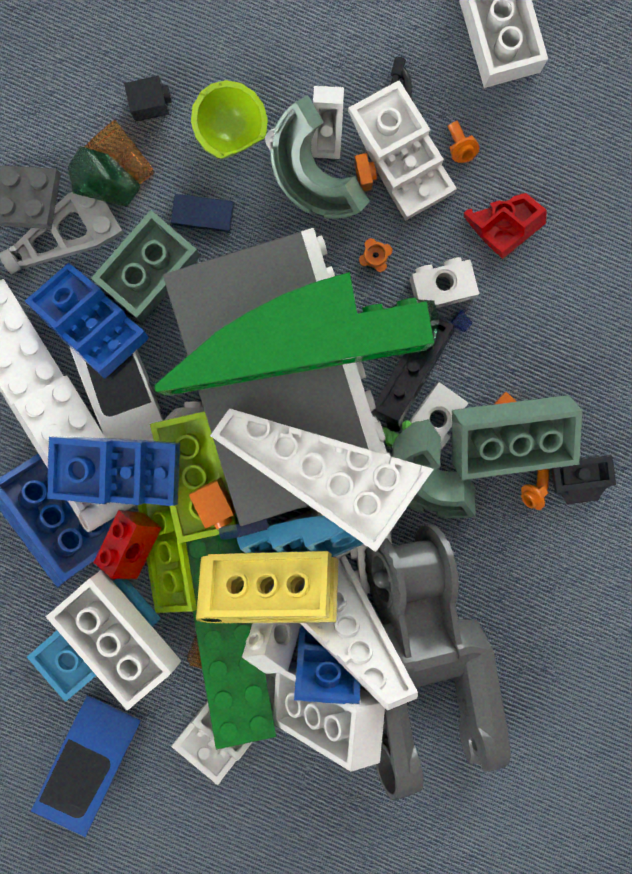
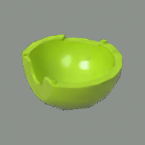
[191,80,268,159]

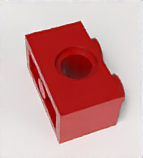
[94,510,162,579]

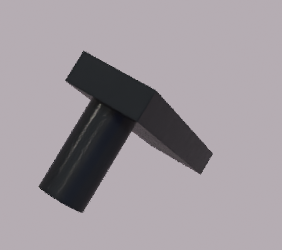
[372,315,454,432]

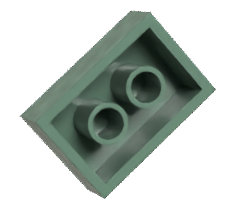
[91,210,201,322]

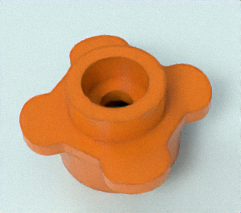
[359,238,392,272]

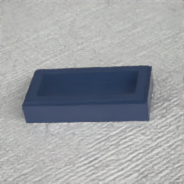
[171,194,234,233]
[218,518,269,540]

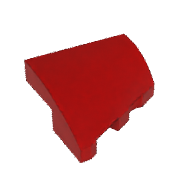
[463,193,547,259]

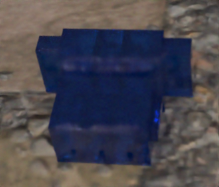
[450,309,473,332]

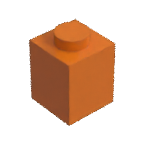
[189,477,236,529]

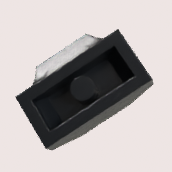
[551,455,616,504]

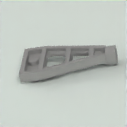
[0,180,124,275]

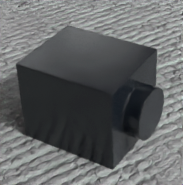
[124,75,172,122]

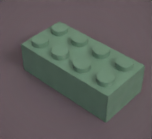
[452,395,582,480]

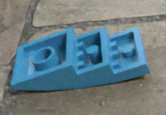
[237,516,364,557]
[27,579,161,702]

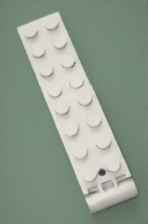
[0,279,135,532]

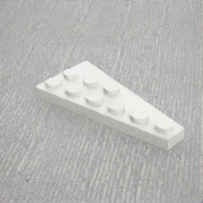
[210,408,433,552]
[269,555,418,711]

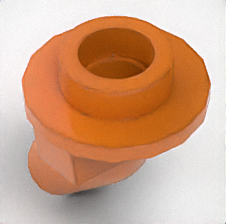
[447,120,480,163]
[521,469,550,510]

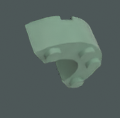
[270,95,370,219]
[391,419,475,518]

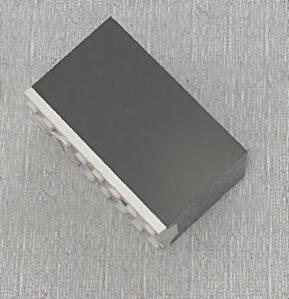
[163,228,391,526]

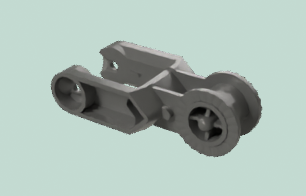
[362,524,511,800]

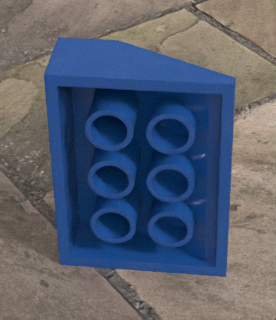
[0,453,114,588]

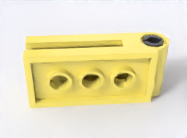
[196,551,338,623]

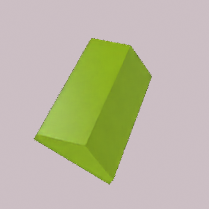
[150,411,237,544]
[138,503,197,613]

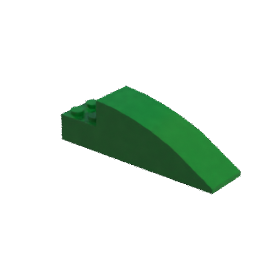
[155,272,434,396]

